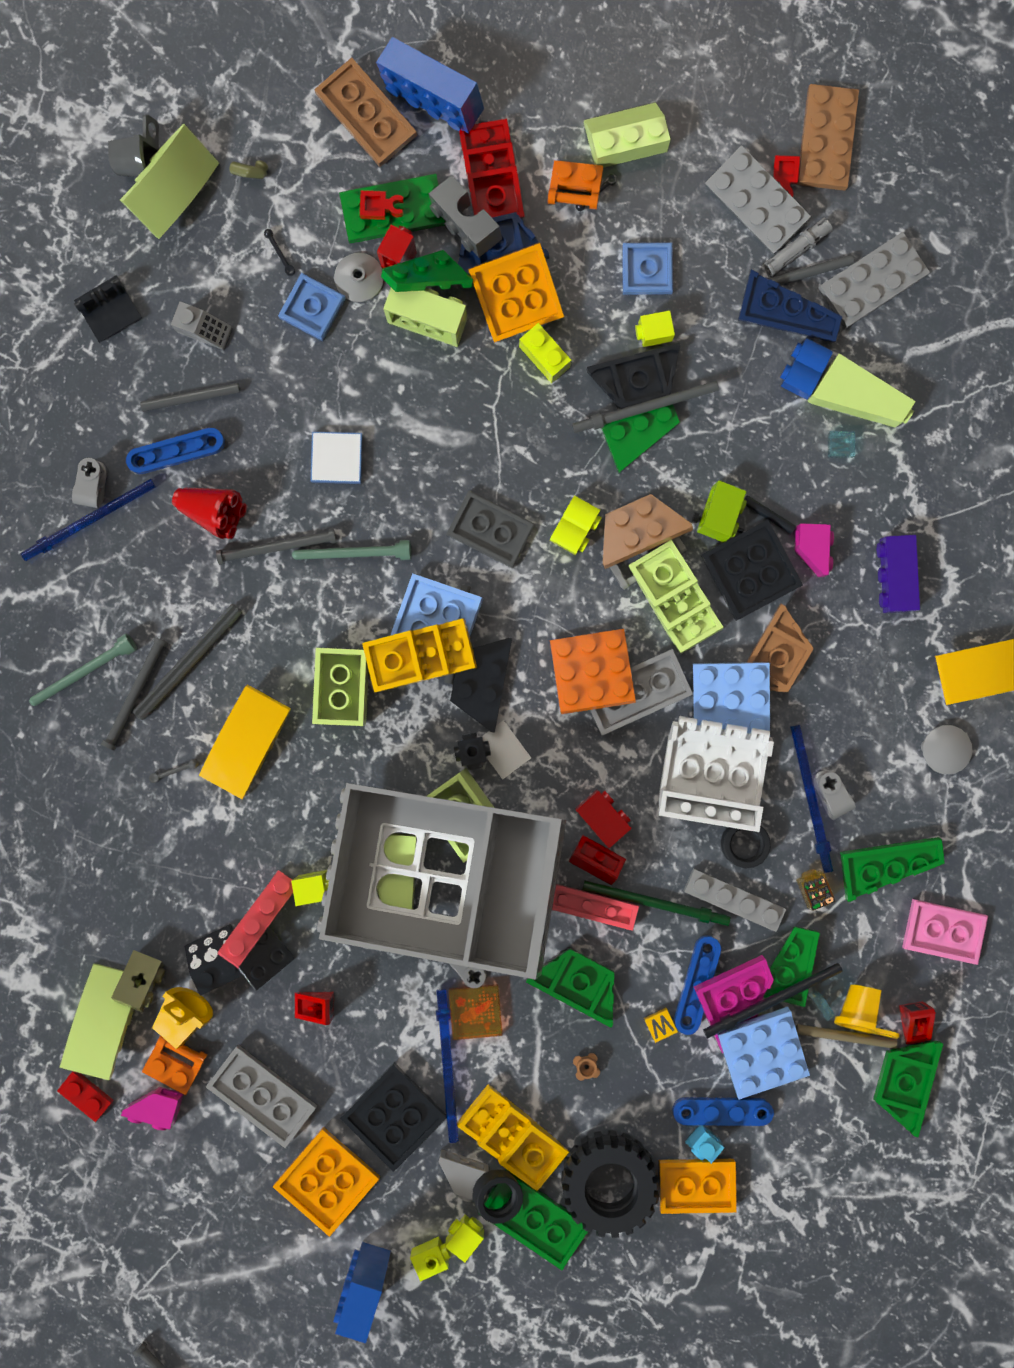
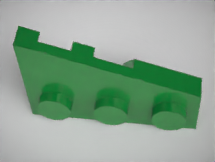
[381,250,473,292]

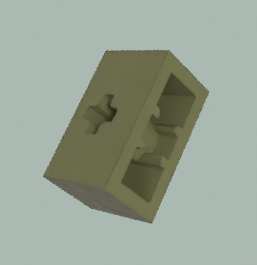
[111,950,166,1012]

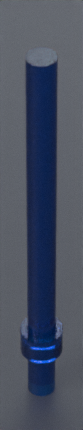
[20,479,156,561]
[790,725,834,873]
[435,989,459,1143]

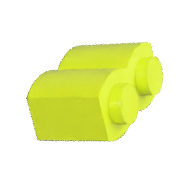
[550,495,602,555]

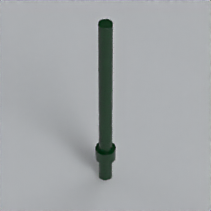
[582,880,731,926]

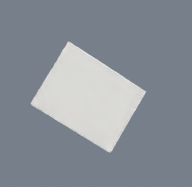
[483,720,531,779]

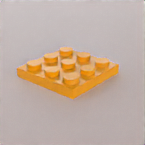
[468,242,564,342]
[273,1126,380,1237]

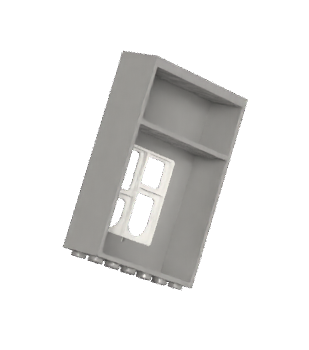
[317,783,567,980]

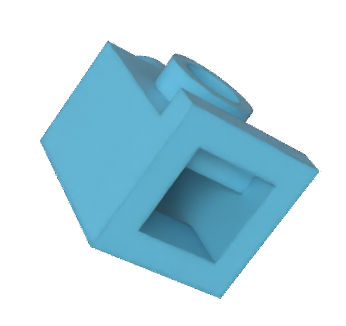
[685,1125,724,1164]

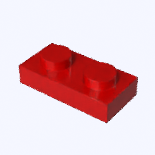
[57,1071,114,1123]

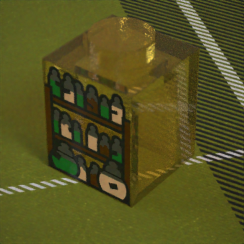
[796,869,836,911]

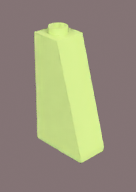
[807,354,916,428]
[377,833,417,910]

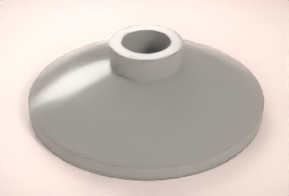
[334,253,384,302]

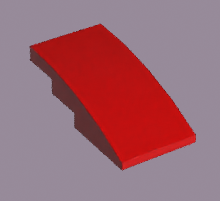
[459,119,525,218]

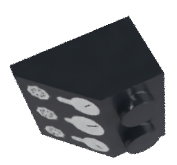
[184,924,243,996]

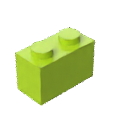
[697,480,747,542]

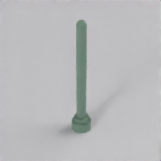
[292,540,412,560]
[29,633,137,706]

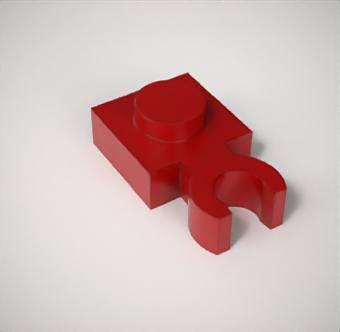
[773,155,800,197]
[360,190,404,220]

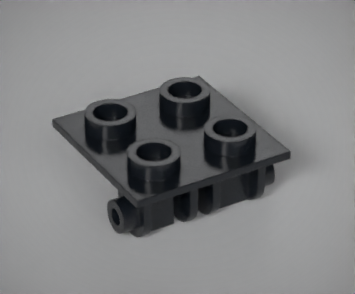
[74,275,142,343]
[238,926,295,991]

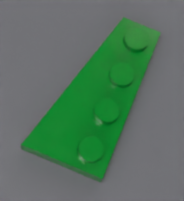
[840,837,945,902]

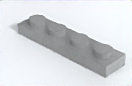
[683,868,786,932]

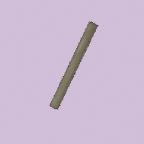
[796,1024,897,1049]

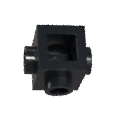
[454,733,491,770]

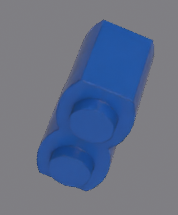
[780,338,833,400]

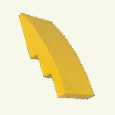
[362,618,477,692]
[935,639,1014,705]
[199,684,291,799]
[457,1084,569,1191]

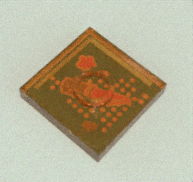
[448,984,503,1040]

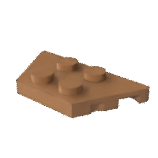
[603,494,693,569]
[747,603,814,692]

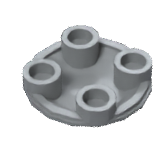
[921,725,972,774]

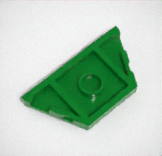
[526,947,614,1028]
[873,1040,943,1138]

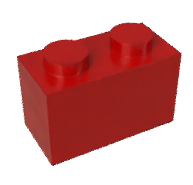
[377,225,417,268]
[575,790,632,848]

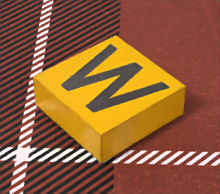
[644,1008,678,1043]

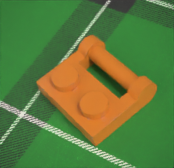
[548,160,603,209]
[142,1035,208,1095]

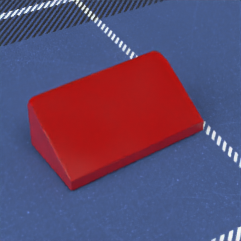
[569,835,626,885]

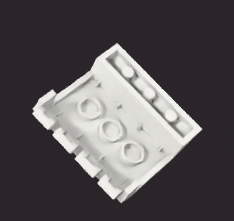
[658,716,774,832]

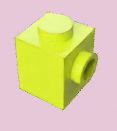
[635,311,675,347]
[445,1214,484,1263]
[410,1236,451,1282]

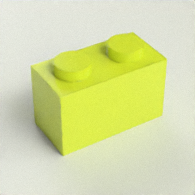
[519,323,571,384]
[291,870,329,906]

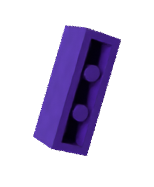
[876,535,920,613]

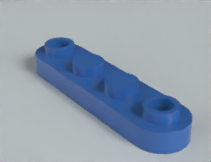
[126,428,225,474]
[674,935,721,1035]
[672,1097,774,1126]

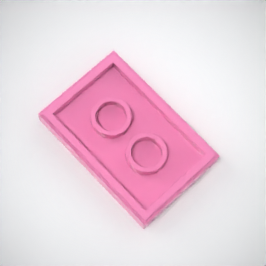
[902,899,988,965]

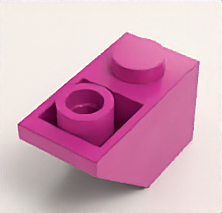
[794,523,834,577]
[121,1087,184,1131]

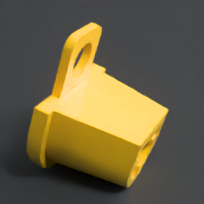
[834,985,900,1039]
[152,987,213,1049]

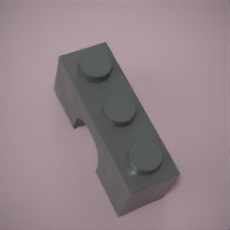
[429,175,502,257]

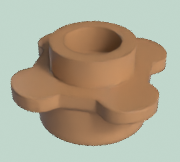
[573,1053,600,1081]

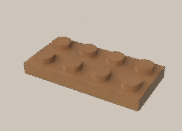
[314,57,417,167]
[797,84,859,191]

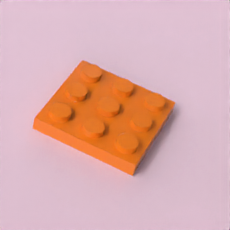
[550,629,636,714]

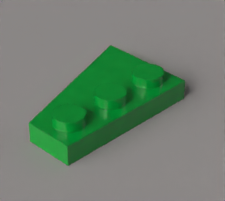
[601,404,680,473]
[764,926,820,1007]

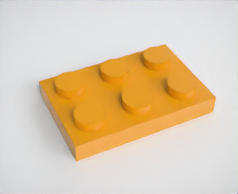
[659,1159,737,1214]

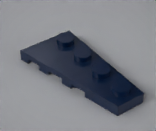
[738,269,842,343]

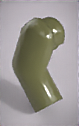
[230,160,268,179]

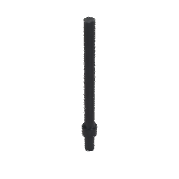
[703,963,843,1039]

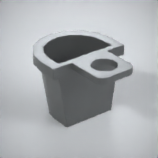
[108,115,160,177]

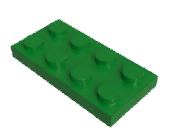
[339,174,446,244]
[478,1169,587,1270]

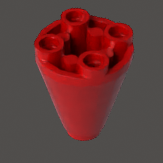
[172,487,247,540]

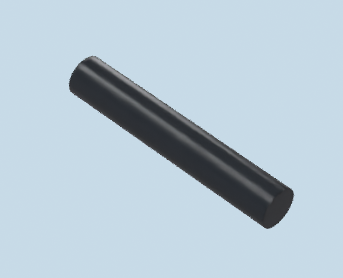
[744,495,796,534]

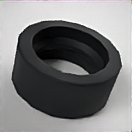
[721,826,771,869]
[472,1169,523,1224]

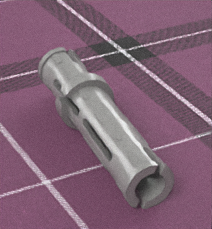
[763,218,833,277]

